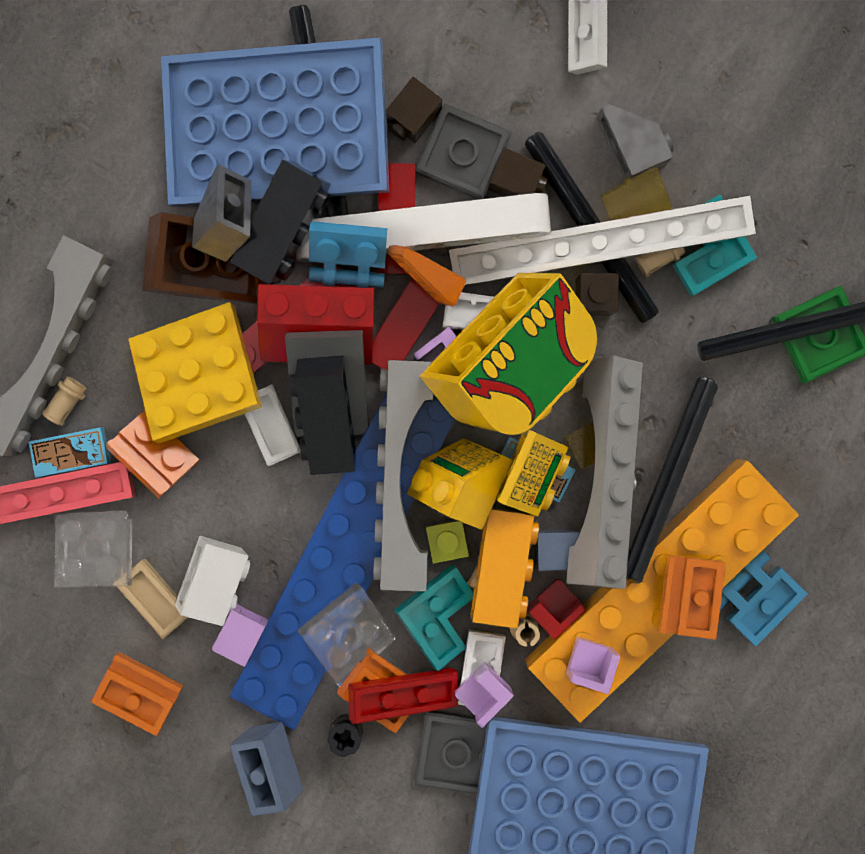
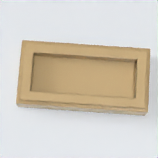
[115,559,188,639]

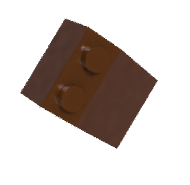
[142,212,264,304]

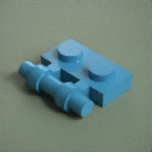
[309,221,388,288]
[720,550,808,646]

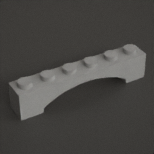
[0,235,114,456]
[566,356,643,589]
[373,360,433,592]

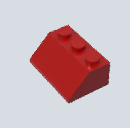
[257,284,374,365]

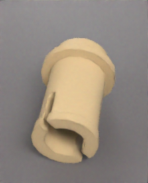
[634,247,685,278]
[42,376,86,426]
[509,613,540,647]

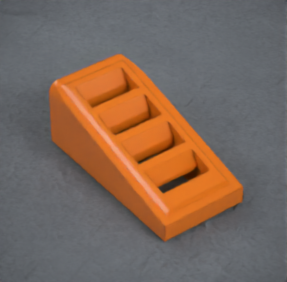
[387,245,466,307]

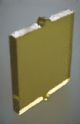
[600,166,673,221]

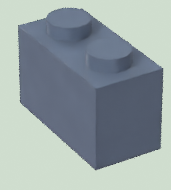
[230,722,303,816]

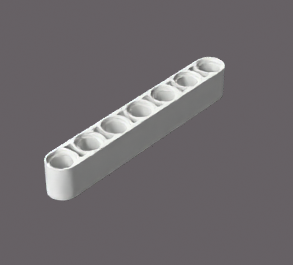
[296,193,551,262]

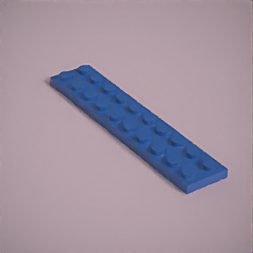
[229,392,455,730]

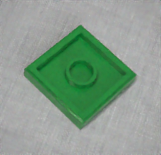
[772,285,865,384]

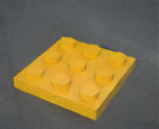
[128,302,262,444]

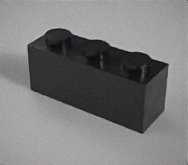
[231,159,331,285]
[289,355,356,475]

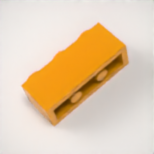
[470,507,539,629]

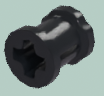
[327,714,363,757]

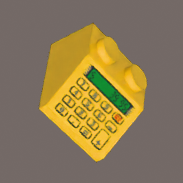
[496,430,571,517]
[407,438,513,530]

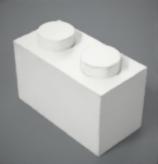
[175,536,250,626]

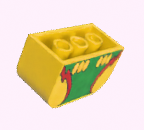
[419,273,597,435]

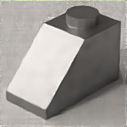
[596,104,674,183]
[192,164,251,262]

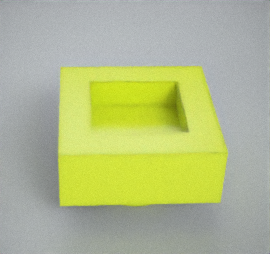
[426,520,469,564]

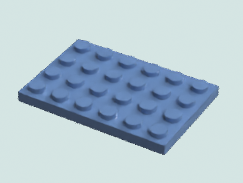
[161,38,390,207]
[468,717,709,854]

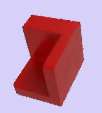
[527,579,587,640]

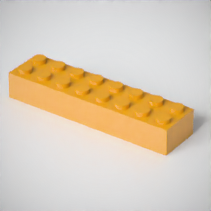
[525,459,799,723]

